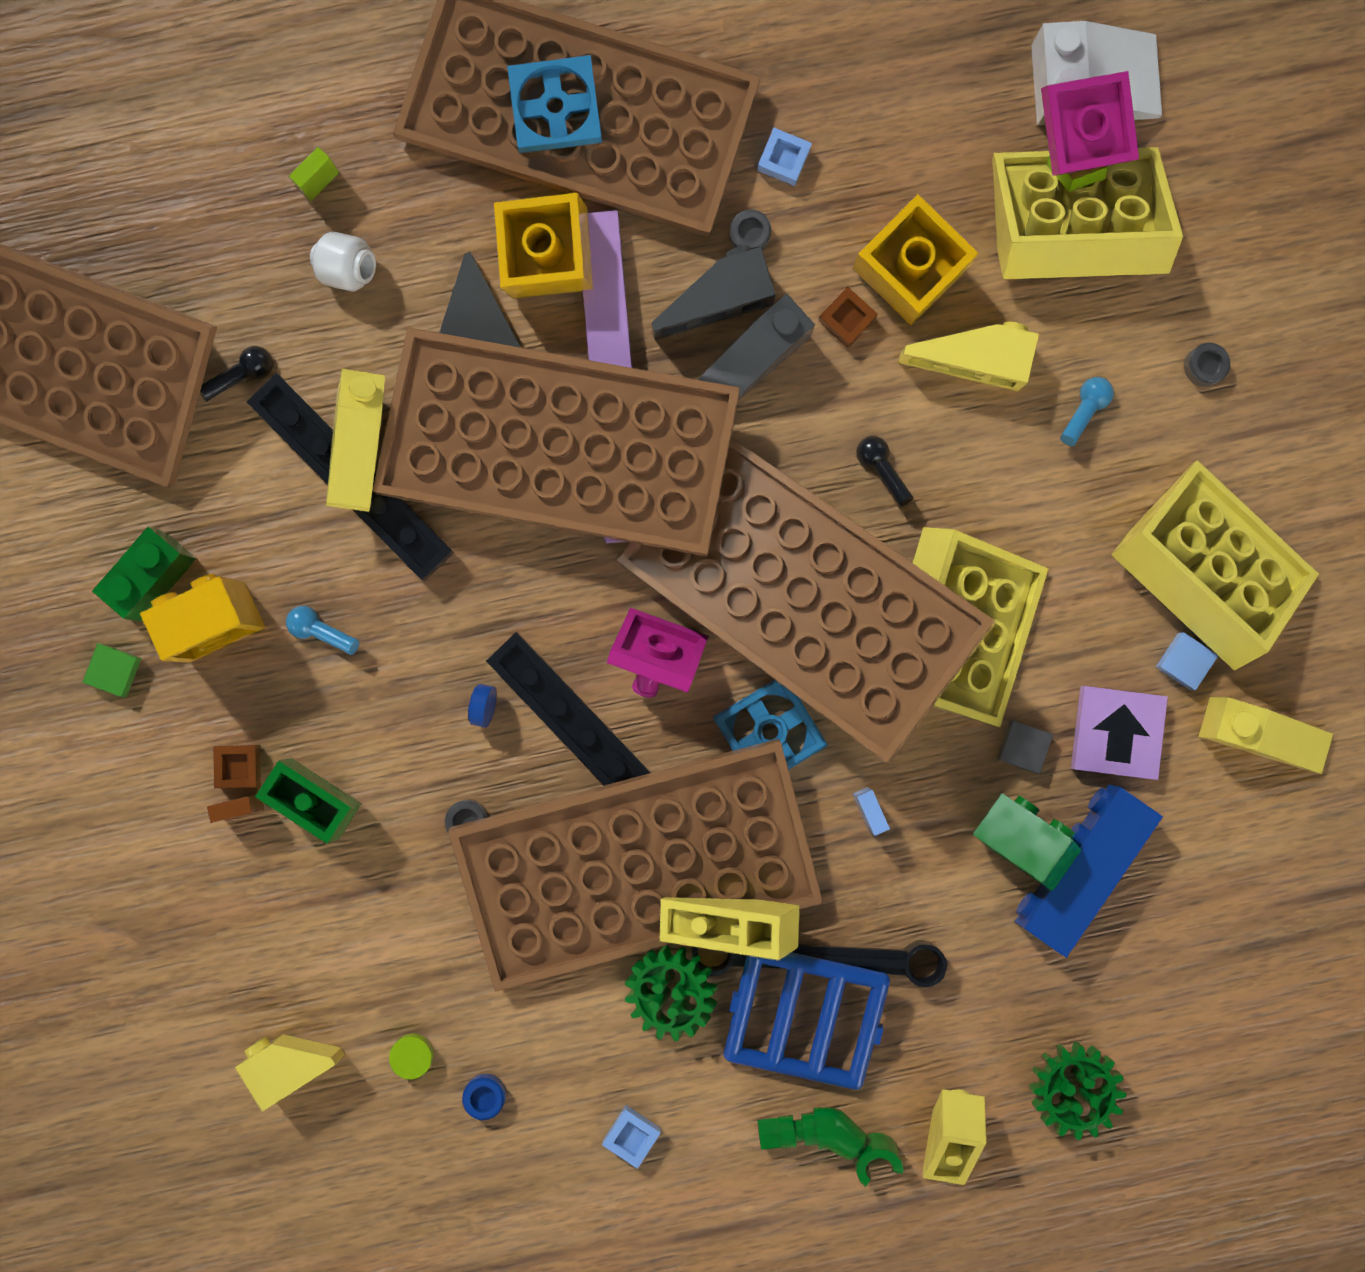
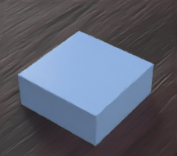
[757,128,812,186]
[1156,632,1218,690]
[852,787,890,836]
[602,1105,661,1169]

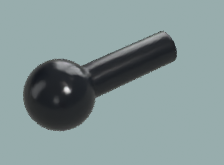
[200,346,273,402]
[856,436,914,507]

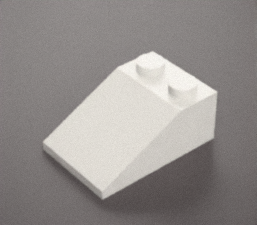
[1031,21,1162,126]

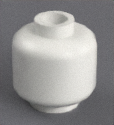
[310,232,376,292]

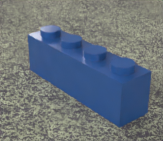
[1015,785,1163,958]

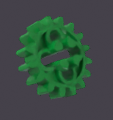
[625,945,718,1041]
[1029,1042,1126,1140]

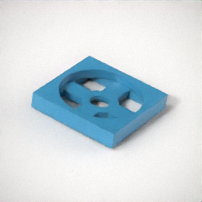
[507,55,602,154]
[713,680,828,770]

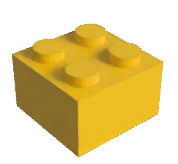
[494,193,593,299]
[852,194,979,326]
[139,574,266,663]

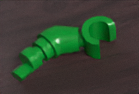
[757,1107,904,1187]

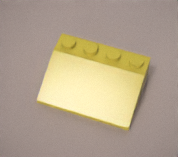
[992,147,1183,279]
[1111,460,1319,671]
[912,527,1049,727]

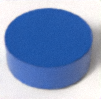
[468,684,497,728]
[462,1074,506,1120]

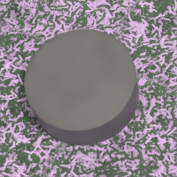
[730,210,771,251]
[1184,343,1230,387]
[445,799,488,834]

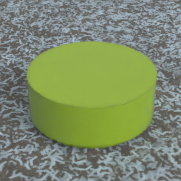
[389,1033,434,1079]

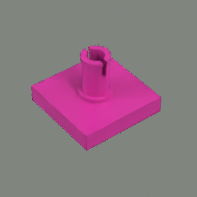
[1041,71,1139,176]
[607,607,708,698]

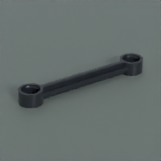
[692,940,947,987]

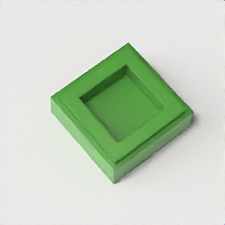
[82,643,142,697]

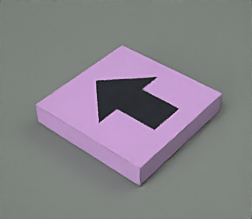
[1071,686,1168,780]

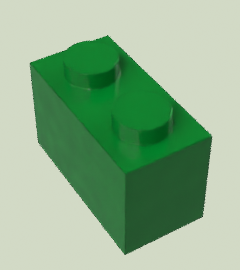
[92,526,197,621]
[255,758,362,844]
[972,793,1082,891]

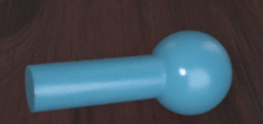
[1060,377,1114,446]
[286,606,359,655]

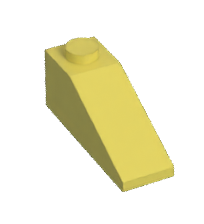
[898,322,1039,391]
[326,369,385,512]
[1198,697,1333,774]
[660,897,800,960]

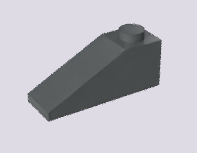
[652,246,775,340]
[698,294,815,401]

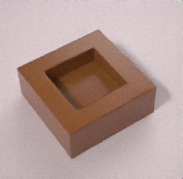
[818,286,878,348]
[213,745,261,789]
[207,794,264,823]

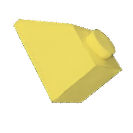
[235,1034,345,1112]
[923,1089,986,1185]

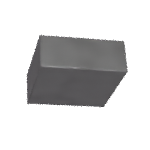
[996,720,1053,774]

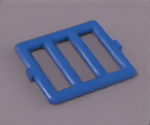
[723,952,890,1090]

